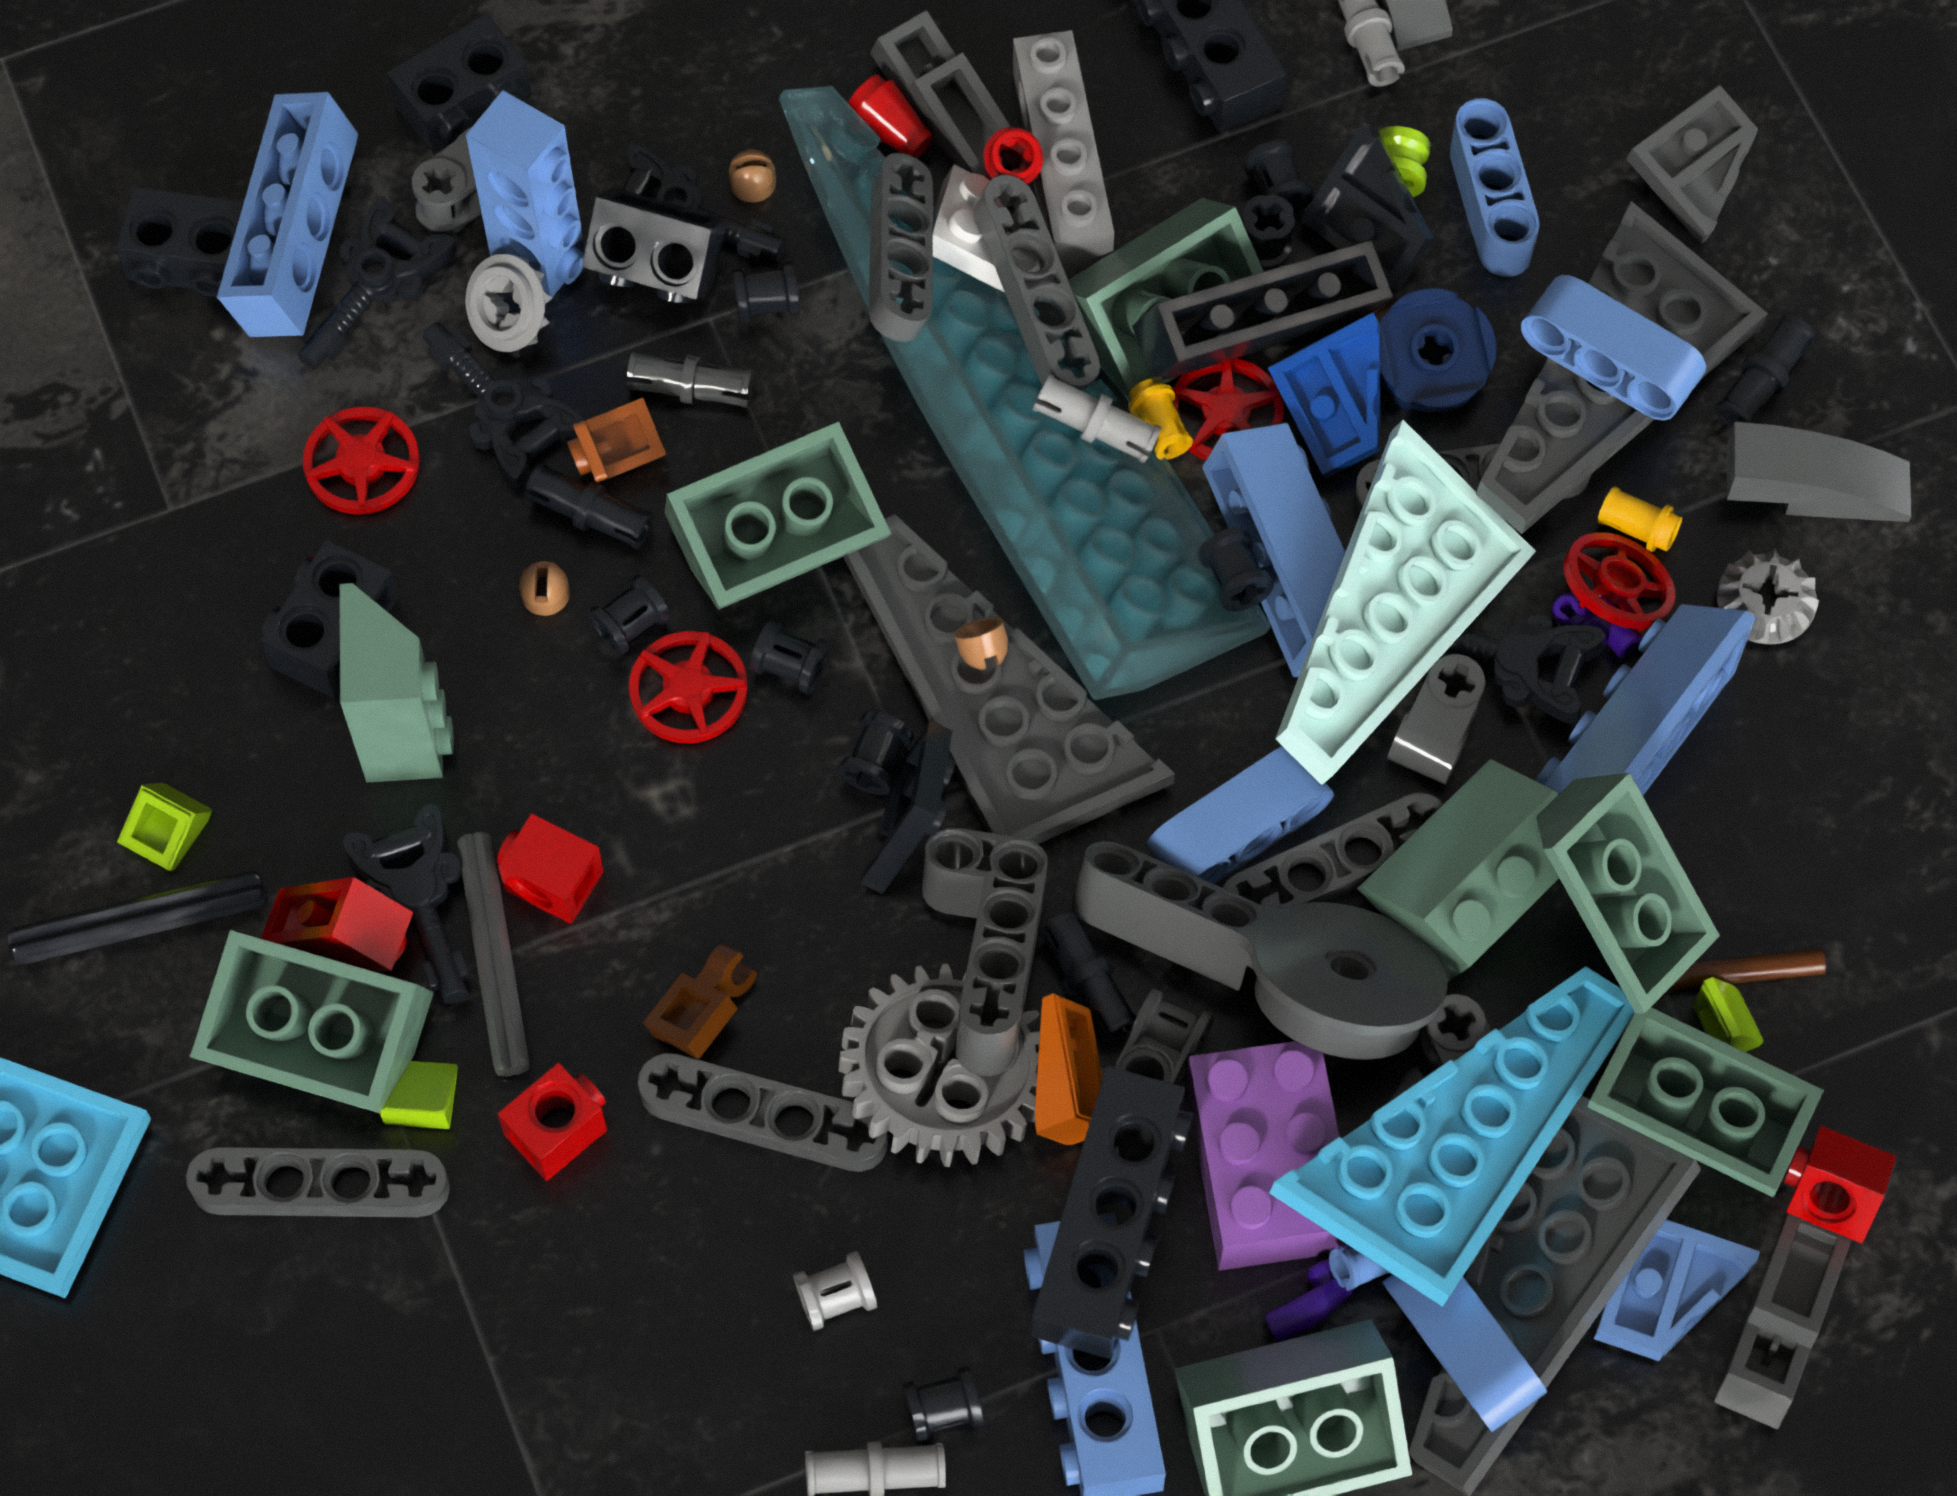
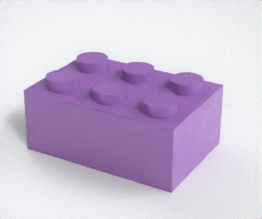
[1185,1041,1347,1271]

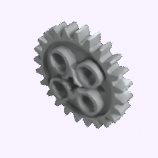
[838,964,1040,1167]

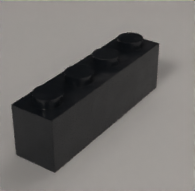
[1132,240,1393,383]

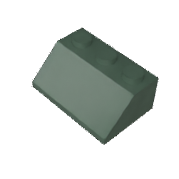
[1068,198,1264,402]
[665,421,891,610]
[340,583,454,783]
[1357,759,1559,982]
[1536,772,1720,1014]
[190,930,434,1113]
[1587,1007,1824,1197]
[1175,1319,1412,1496]

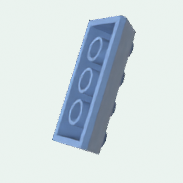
[1535,604,1756,796]

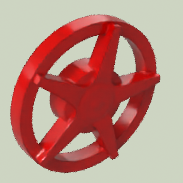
[1173,358,1284,460]
[303,407,420,514]
[1563,532,1676,632]
[629,631,748,744]

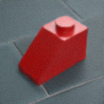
[261,877,413,973]

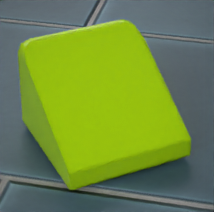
[117,782,213,871]
[1693,977,1763,1052]
[380,1061,458,1130]

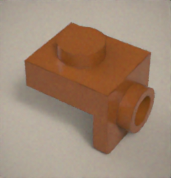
[567,398,667,483]

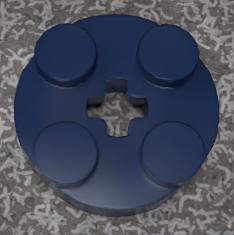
[1379,288,1497,413]

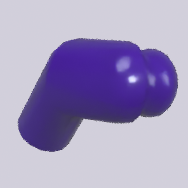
[1551,592,1643,659]
[1265,1259,1352,1342]

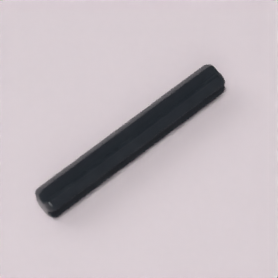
[8,870,266,965]

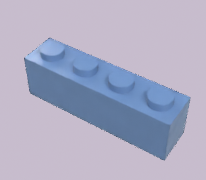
[1202,423,1346,678]

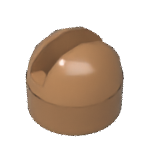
[728,149,776,203]
[519,561,570,616]
[954,617,1008,670]

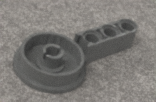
[1072,841,1448,1059]

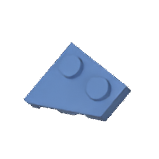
[1594,1220,1760,1361]

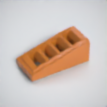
[1035,993,1103,1145]

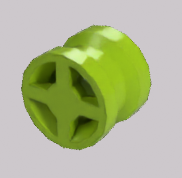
[1378,126,1431,197]

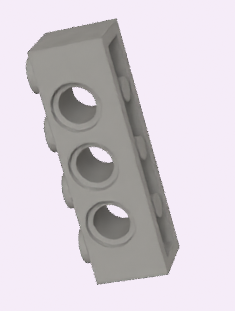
[1013,30,1114,277]

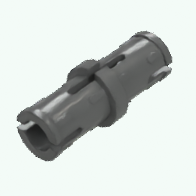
[626,351,755,408]

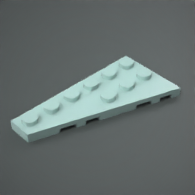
[1275,420,1536,785]

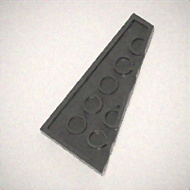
[1476,201,1768,534]
[843,515,1175,844]
[1409,1095,1701,1496]

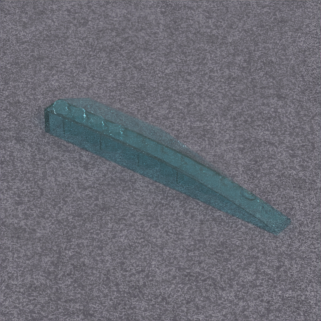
[779,86,1271,700]

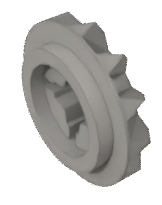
[465,254,553,352]
[1717,549,1819,644]

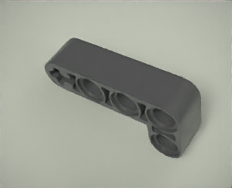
[922,828,1048,1076]

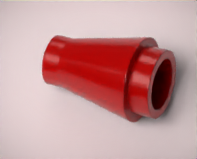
[846,74,935,159]
[983,127,1043,184]

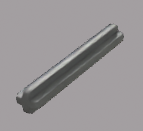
[457,832,530,1077]

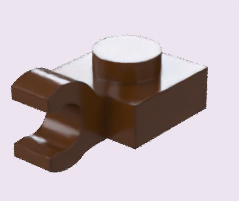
[643,943,757,1060]

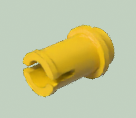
[1128,378,1193,460]
[1597,486,1682,552]

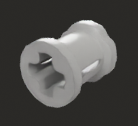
[793,1251,877,1331]

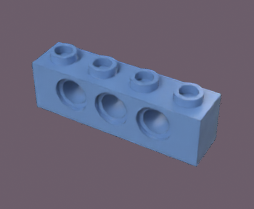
[466,90,585,297]
[217,92,359,337]
[1024,1212,1166,1496]

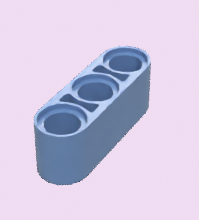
[1450,99,1539,277]
[1521,275,1706,420]
[1146,746,1334,884]
[1382,1274,1548,1432]

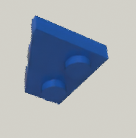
[1268,312,1380,479]

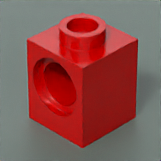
[497,813,604,924]
[497,1062,607,1181]
[1783,1125,1897,1244]

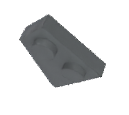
[1626,85,1758,245]

